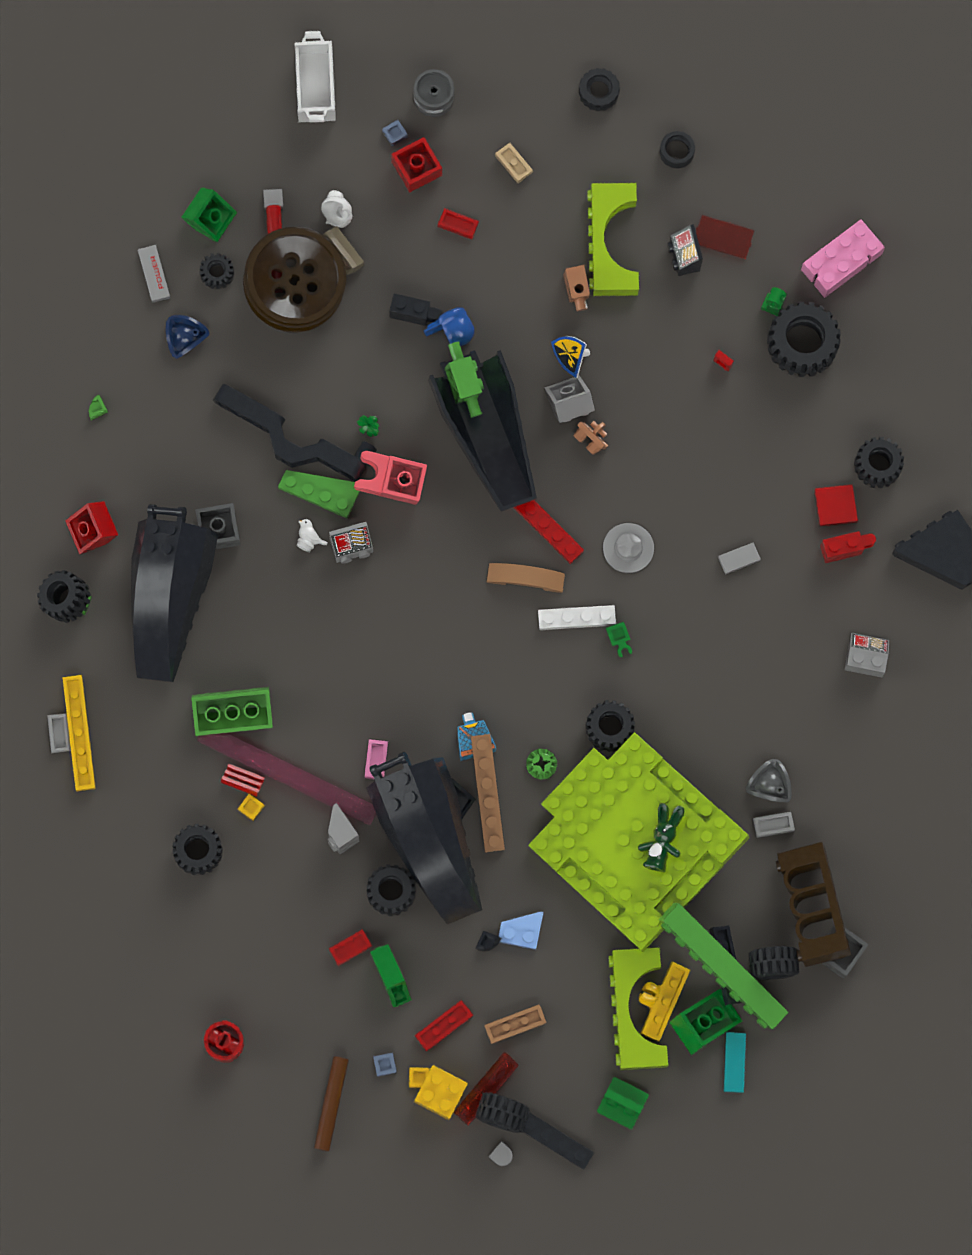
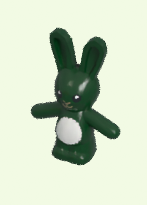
[638,803,685,872]

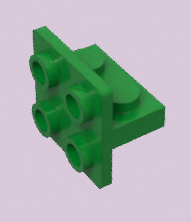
[597,1077,649,1130]

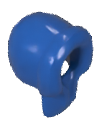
[424,307,475,347]

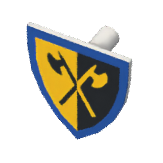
[551,336,590,378]

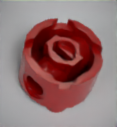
[204,1021,244,1063]

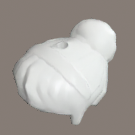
[321,190,352,228]

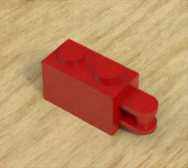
[820,531,876,563]

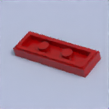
[415,1000,473,1052]

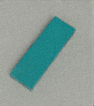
[724,1032,746,1093]

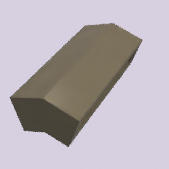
[323,226,364,275]

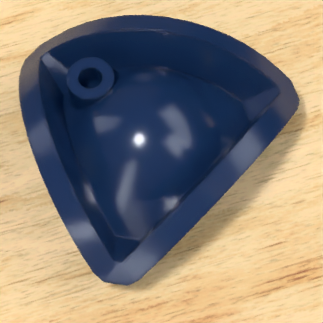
[166,315,209,359]

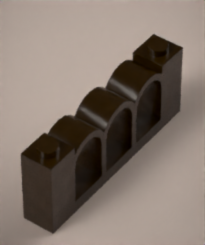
[775,842,851,967]

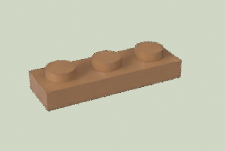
[484,1004,547,1044]

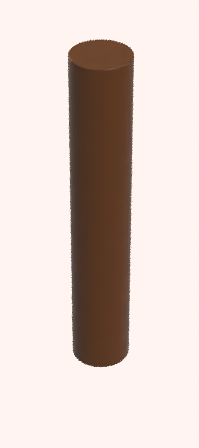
[314,1056,349,1152]

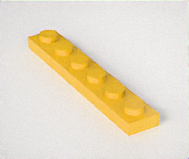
[62,675,96,792]

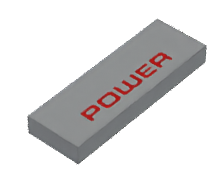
[138,245,170,303]

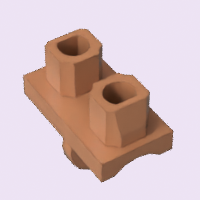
[574,421,609,455]

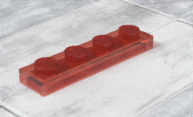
[453,1052,519,1125]

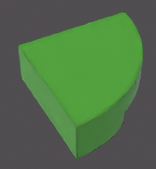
[89,395,108,420]

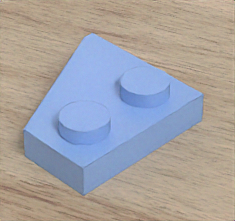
[499,912,543,950]

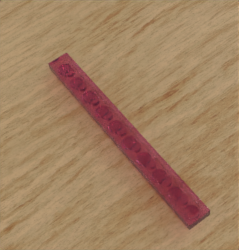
[197,733,376,826]

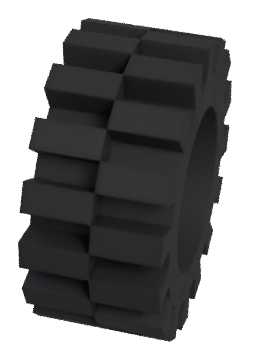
[199,253,234,290]

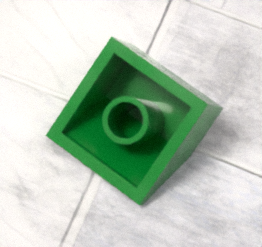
[181,188,237,242]

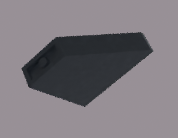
[892,510,972,590]

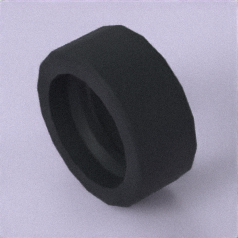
[659,131,695,169]

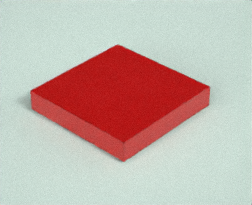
[814,484,858,527]

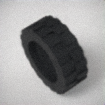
[579,68,620,111]

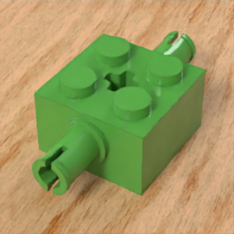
[445,342,484,418]

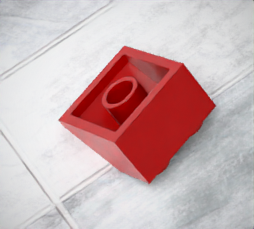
[65,501,118,554]

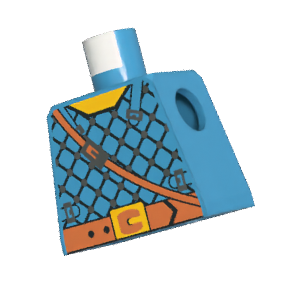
[457,712,496,761]

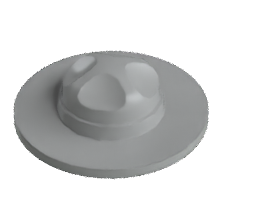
[603,523,654,573]

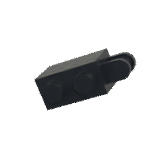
[389,293,443,326]

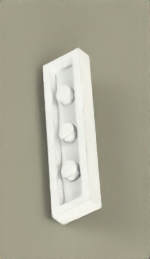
[538,605,616,630]

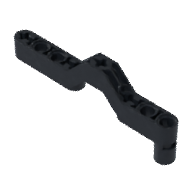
[213,384,377,482]

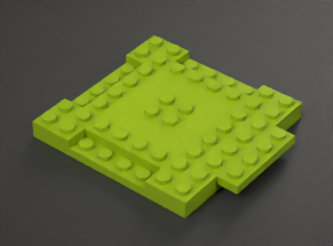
[528,732,750,952]

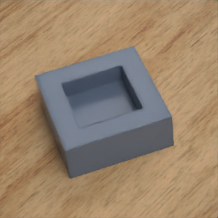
[382,120,408,146]
[373,1053,397,1077]

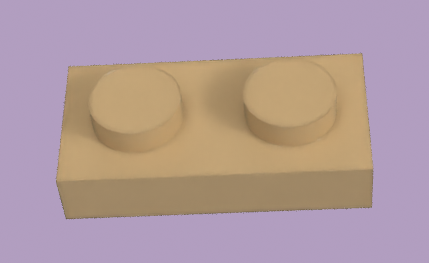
[495,143,533,183]

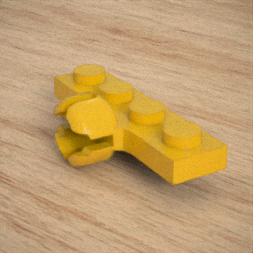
[639,962,690,1042]

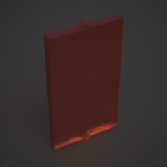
[695,215,754,259]

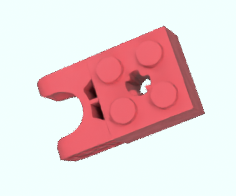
[354,451,427,505]

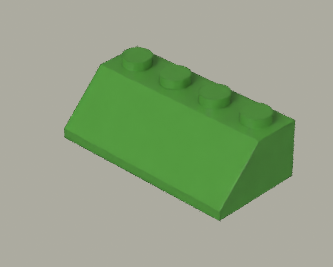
[191,687,273,736]

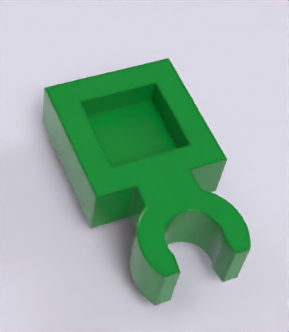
[605,622,632,658]

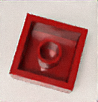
[392,137,442,192]

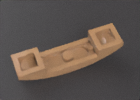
[487,563,565,593]

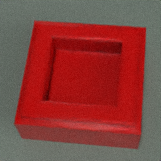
[714,350,734,371]

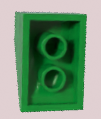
[669,988,742,1055]

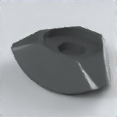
[746,759,792,802]

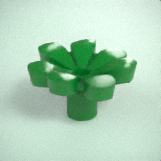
[357,415,379,437]

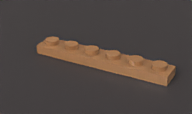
[471,734,505,852]

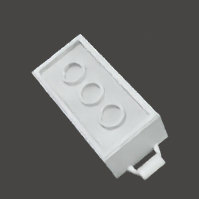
[295,31,336,123]

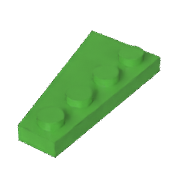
[278,470,360,519]

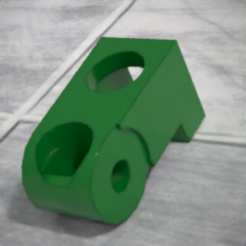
[761,287,787,316]

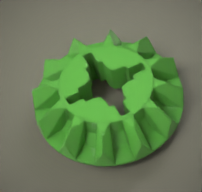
[526,749,557,779]

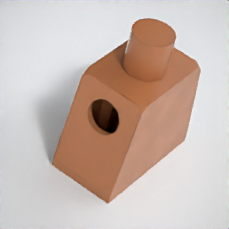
[563,265,590,311]

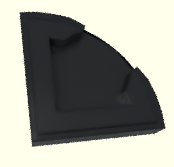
[475,931,502,951]

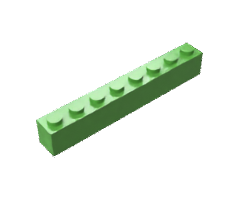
[658,902,788,1029]

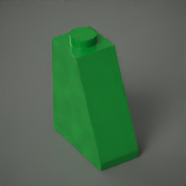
[370,944,411,1008]

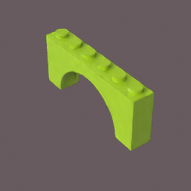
[587,183,639,296]
[608,947,668,1070]

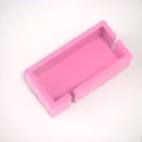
[801,220,885,298]

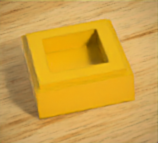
[238,794,265,821]
[409,1067,429,1088]

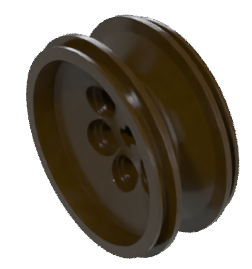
[243,227,346,333]

